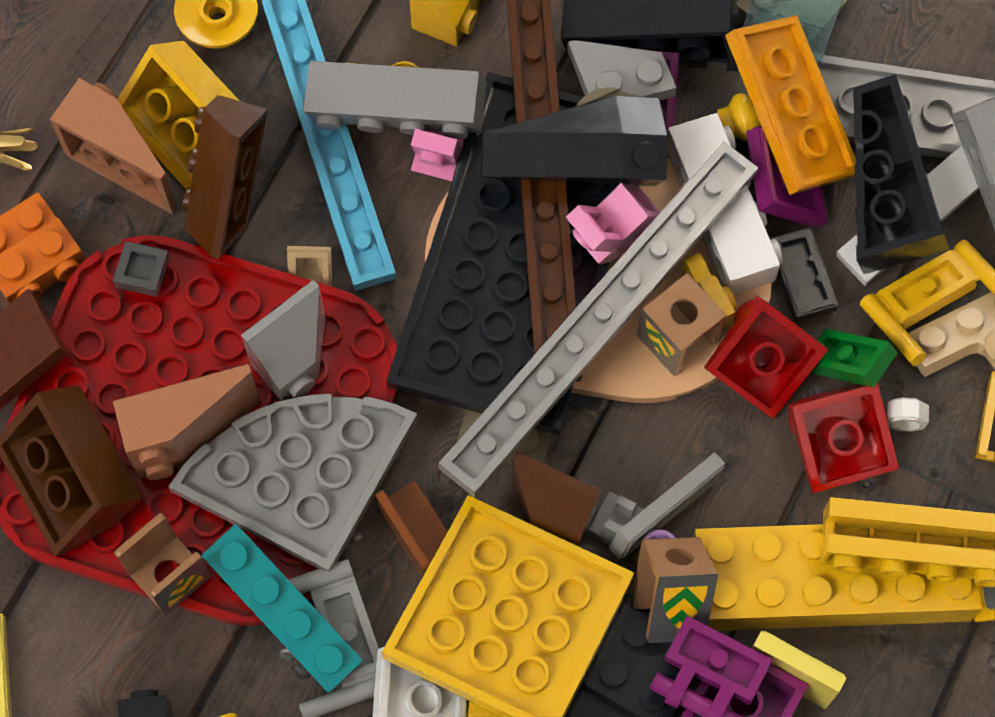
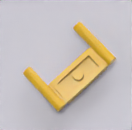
[860,239,995,366]

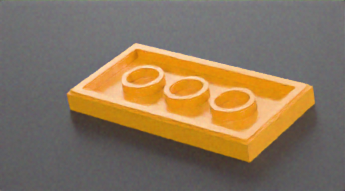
[725,15,856,195]

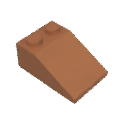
[50,78,177,215]
[113,364,260,480]

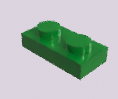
[810,329,897,388]

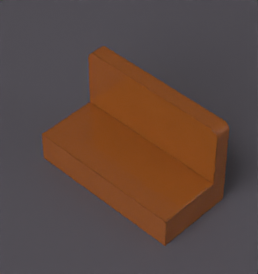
[375,481,448,578]

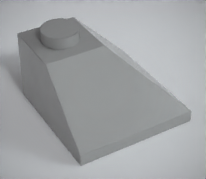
[241,280,326,401]

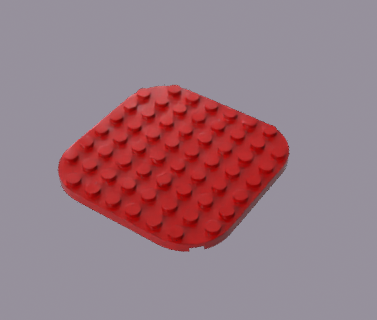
[0,235,398,626]

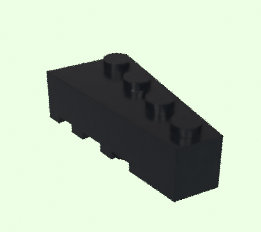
[561,0,744,71]
[853,74,949,274]

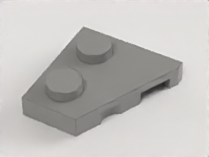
[567,40,676,101]

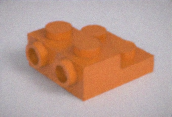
[0,192,86,304]

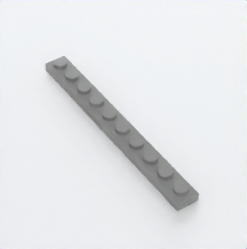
[438,141,758,497]

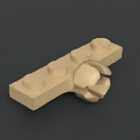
[908,292,995,377]

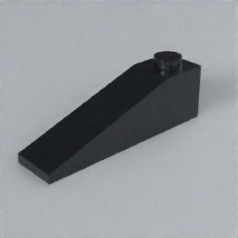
[481,96,667,187]

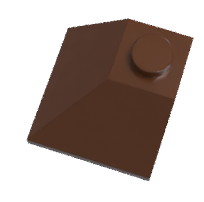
[512,451,601,547]

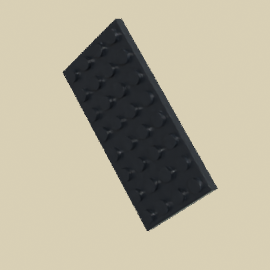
[386,72,618,435]

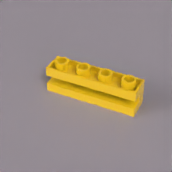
[820,497,995,587]

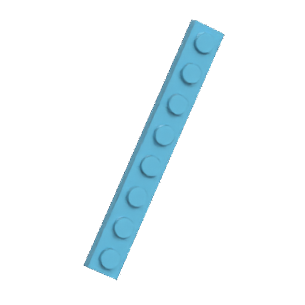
[261,0,396,291]

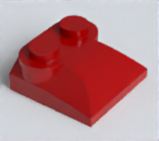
[704,295,829,419]
[788,383,899,493]

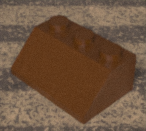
[182,95,268,259]
[0,386,143,556]

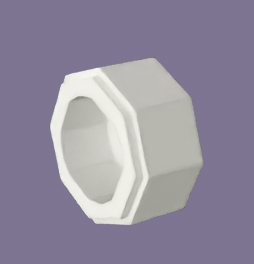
[885,397,929,432]

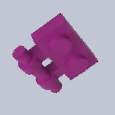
[649,615,773,717]

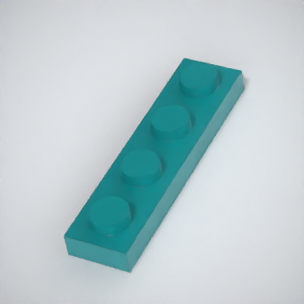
[201,524,364,693]

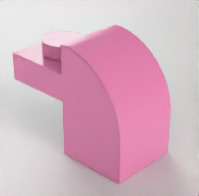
[411,129,466,182]
[566,183,660,264]

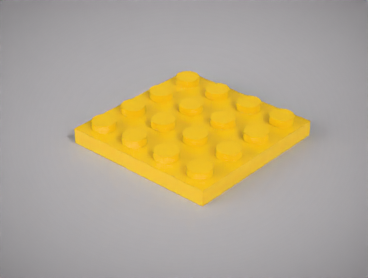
[382,495,635,717]

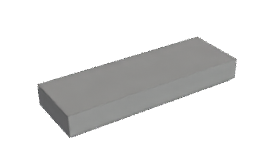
[609,452,726,560]

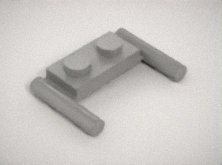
[288,559,379,717]

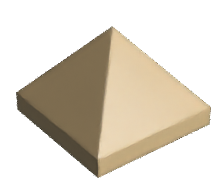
[287,246,332,287]

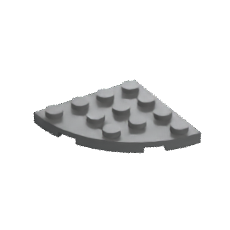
[168,394,418,572]

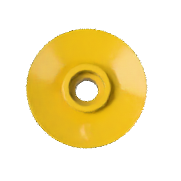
[174,0,258,48]

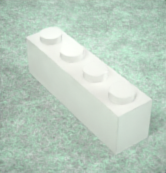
[667,113,783,295]

